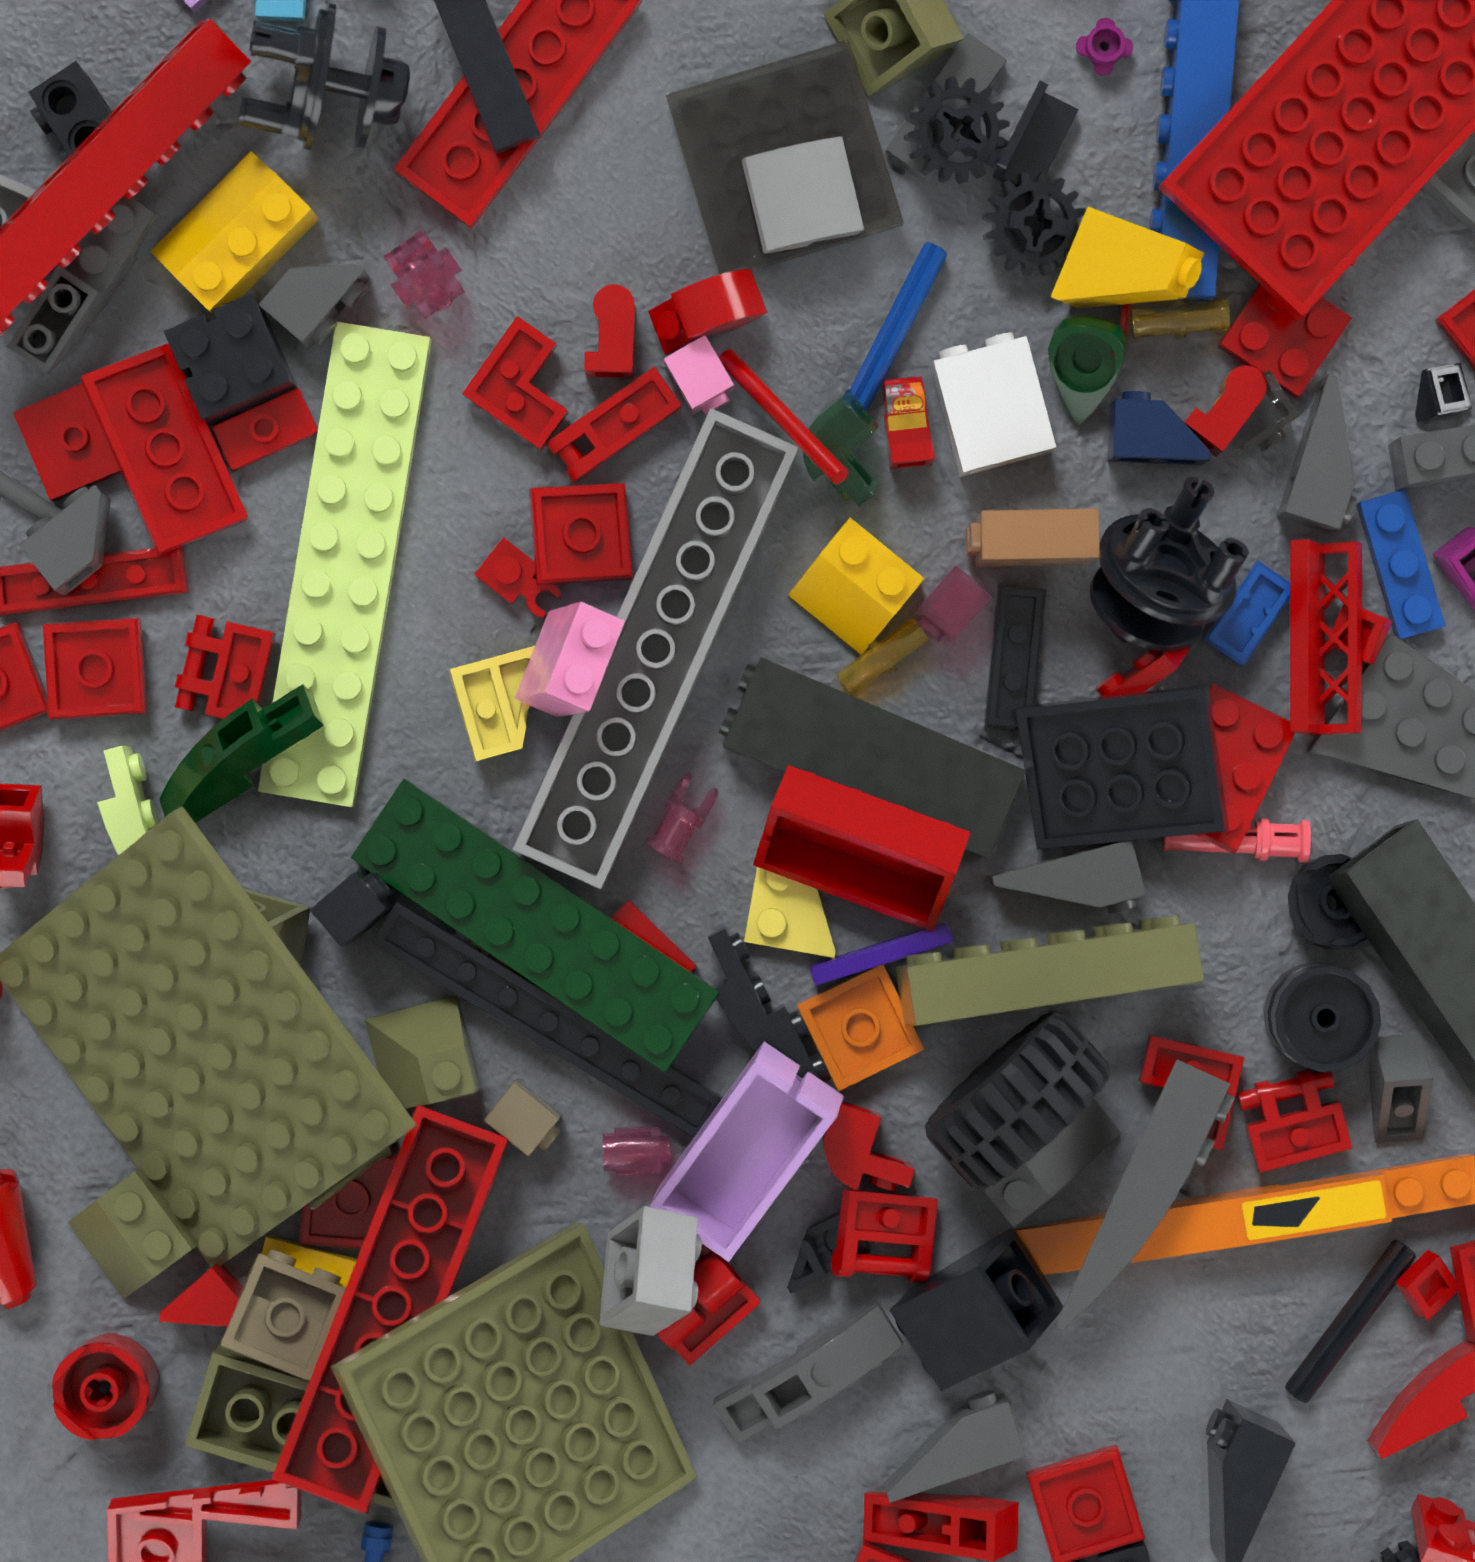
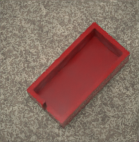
[753,765,971,932]

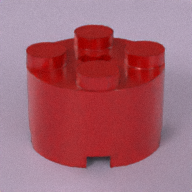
[52,1332,160,1440]

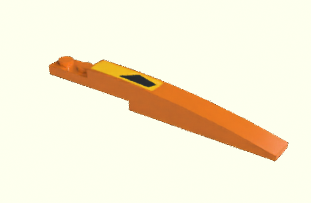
[998,1153,1475,1275]

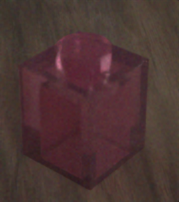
[915,565,992,643]

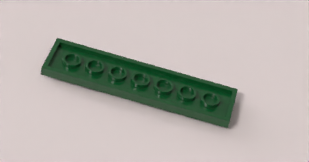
[351,778,721,1073]

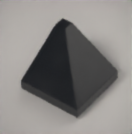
[1415,363,1472,422]

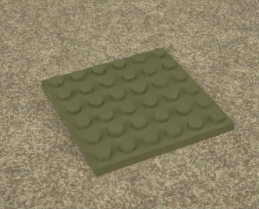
[331,1222,697,1562]

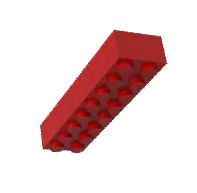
[271,1105,508,1514]

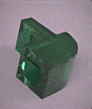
[803,389,879,507]

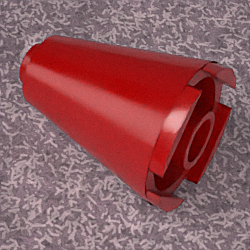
[0,1169,37,1309]

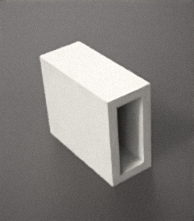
[931,332,1056,477]

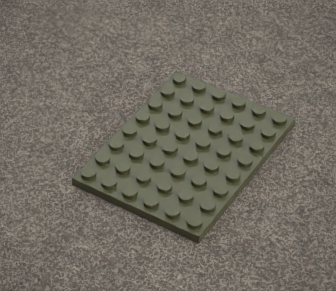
[0,806,417,1267]

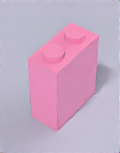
[514,602,625,717]

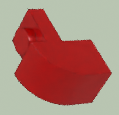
[648,269,768,355]
[0,783,44,889]
[823,1101,915,1191]

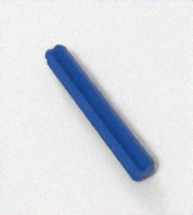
[842,242,947,419]

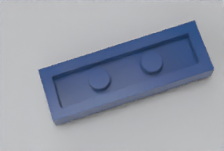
[1356,489,1446,639]

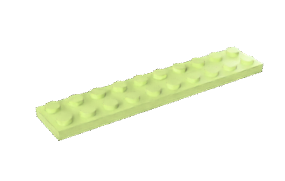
[258,321,432,807]

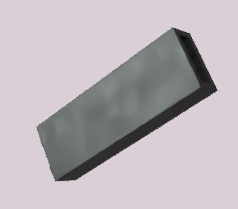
[718,657,1026,859]
[1326,819,1475,1097]

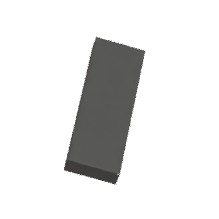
[885,33,1007,180]

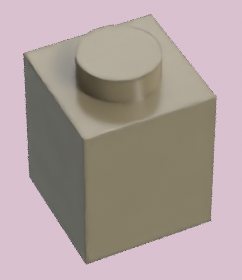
[484,1078,561,1156]

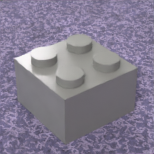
[599,1206,702,1336]

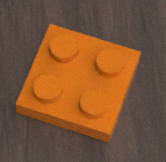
[796,964,925,1091]

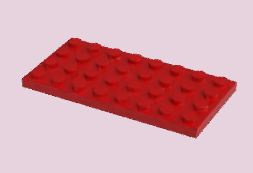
[1158,0,1475,320]

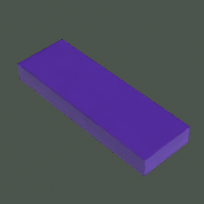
[809,923,953,986]

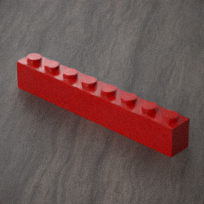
[0,18,252,335]

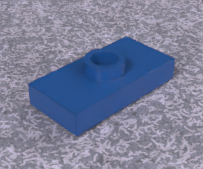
[1202,561,1290,667]

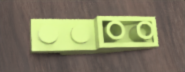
[97,746,159,856]

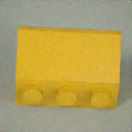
[150,151,319,315]

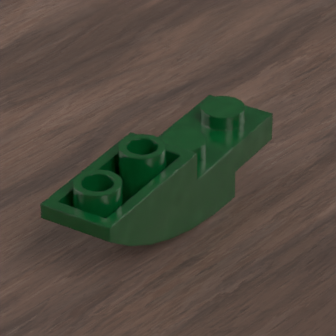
[159,684,324,823]

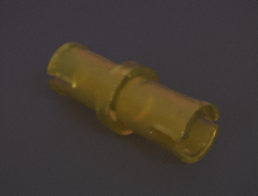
[1131,299,1230,340]
[835,617,930,697]

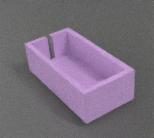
[649,1041,844,1262]

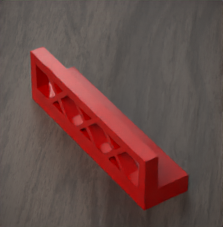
[1290,539,1362,735]

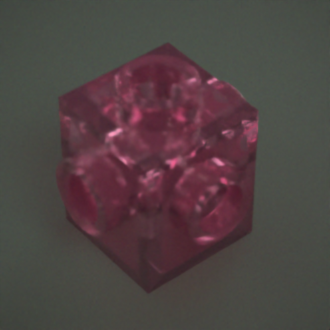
[383,230,465,319]

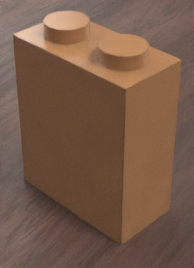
[965,509,1100,567]

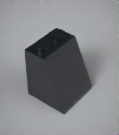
[889,1227,1064,1391]

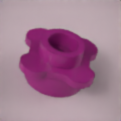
[1076,18,1133,76]

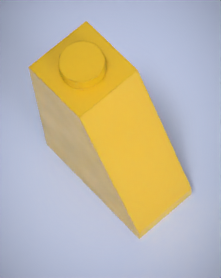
[1051,207,1204,309]

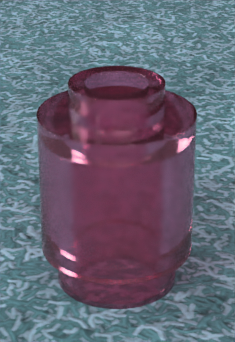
[603,1126,671,1176]

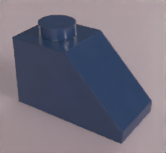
[1107,391,1210,465]

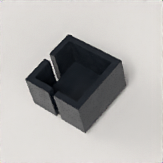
[163,293,298,427]

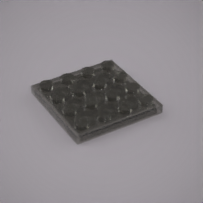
[666,40,904,274]

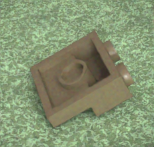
[219,1249,346,1382]

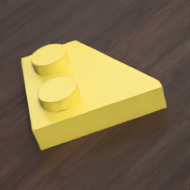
[449,646,535,762]
[744,867,835,958]

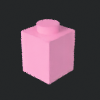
[664,335,734,415]

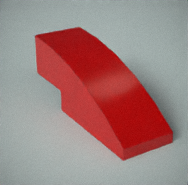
[1367,1340,1475,1459]

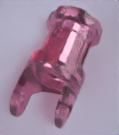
[644,773,718,864]

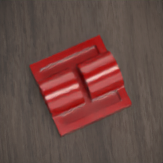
[657,1244,761,1366]

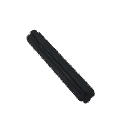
[1285,1240,1416,1403]

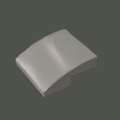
[741,136,864,254]

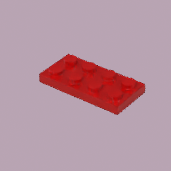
[80,343,248,556]

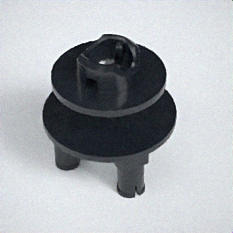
[237,3,410,150]
[1090,477,1249,652]

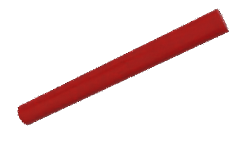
[719,349,849,484]

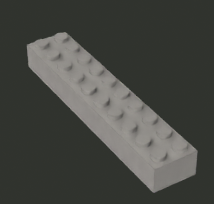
[513,408,799,889]

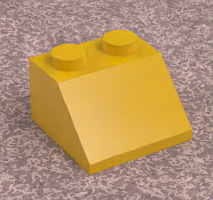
[788,518,925,655]

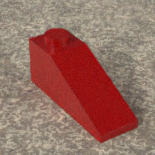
[863,1492,1019,1562]

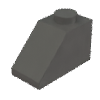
[1368,1034,1433,1143]

